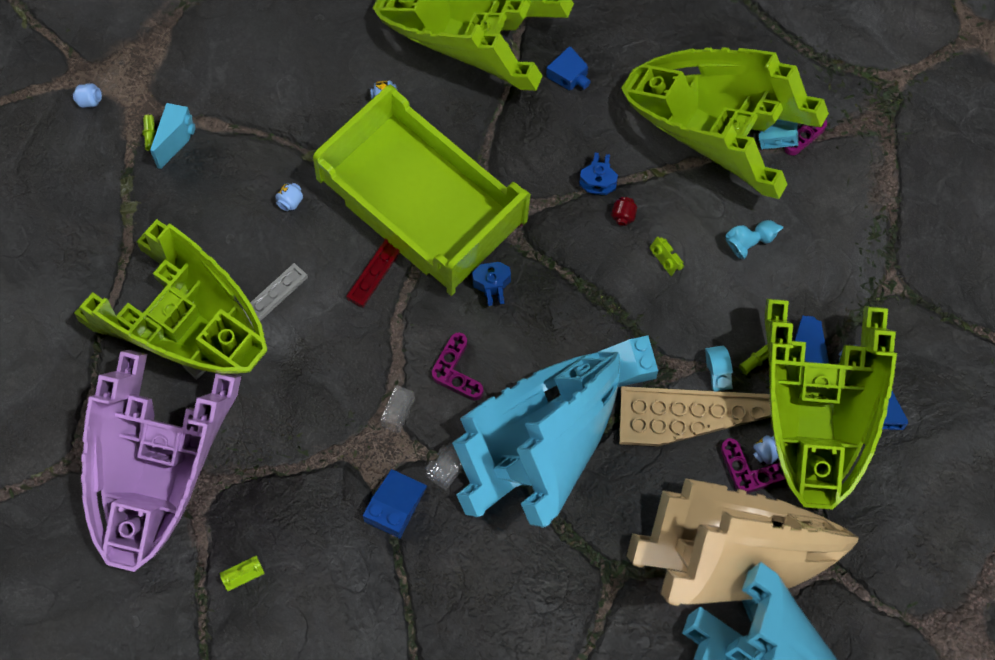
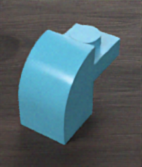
[705,345,733,391]

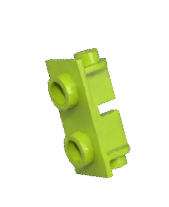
[649,236,684,276]
[219,555,265,592]

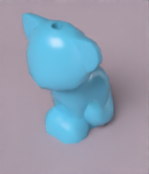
[726,220,783,260]

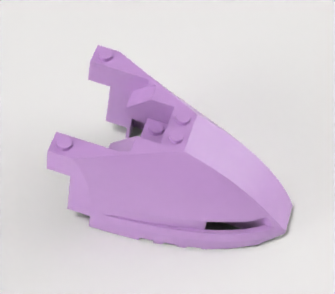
[81,350,241,572]

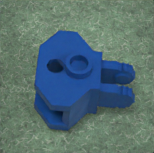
[579,153,618,195]
[472,262,511,306]

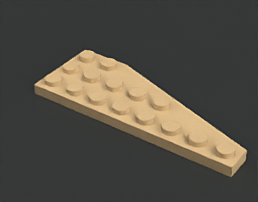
[619,386,771,446]

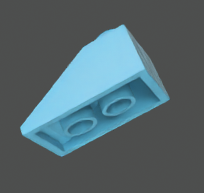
[150,103,195,169]
[598,336,658,387]

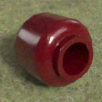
[611,197,638,226]

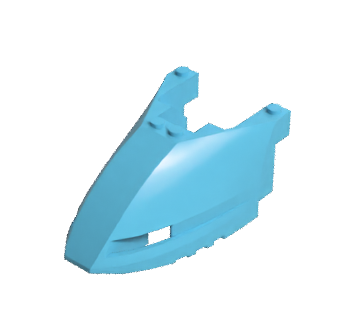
[452,352,620,527]
[682,562,837,660]

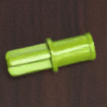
[142,115,157,151]
[739,344,769,375]

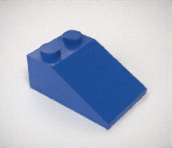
[363,469,427,538]

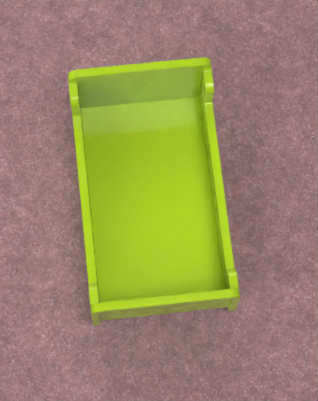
[313,84,531,296]

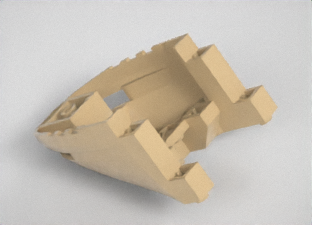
[627,478,858,606]

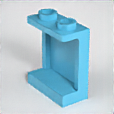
[759,119,798,149]

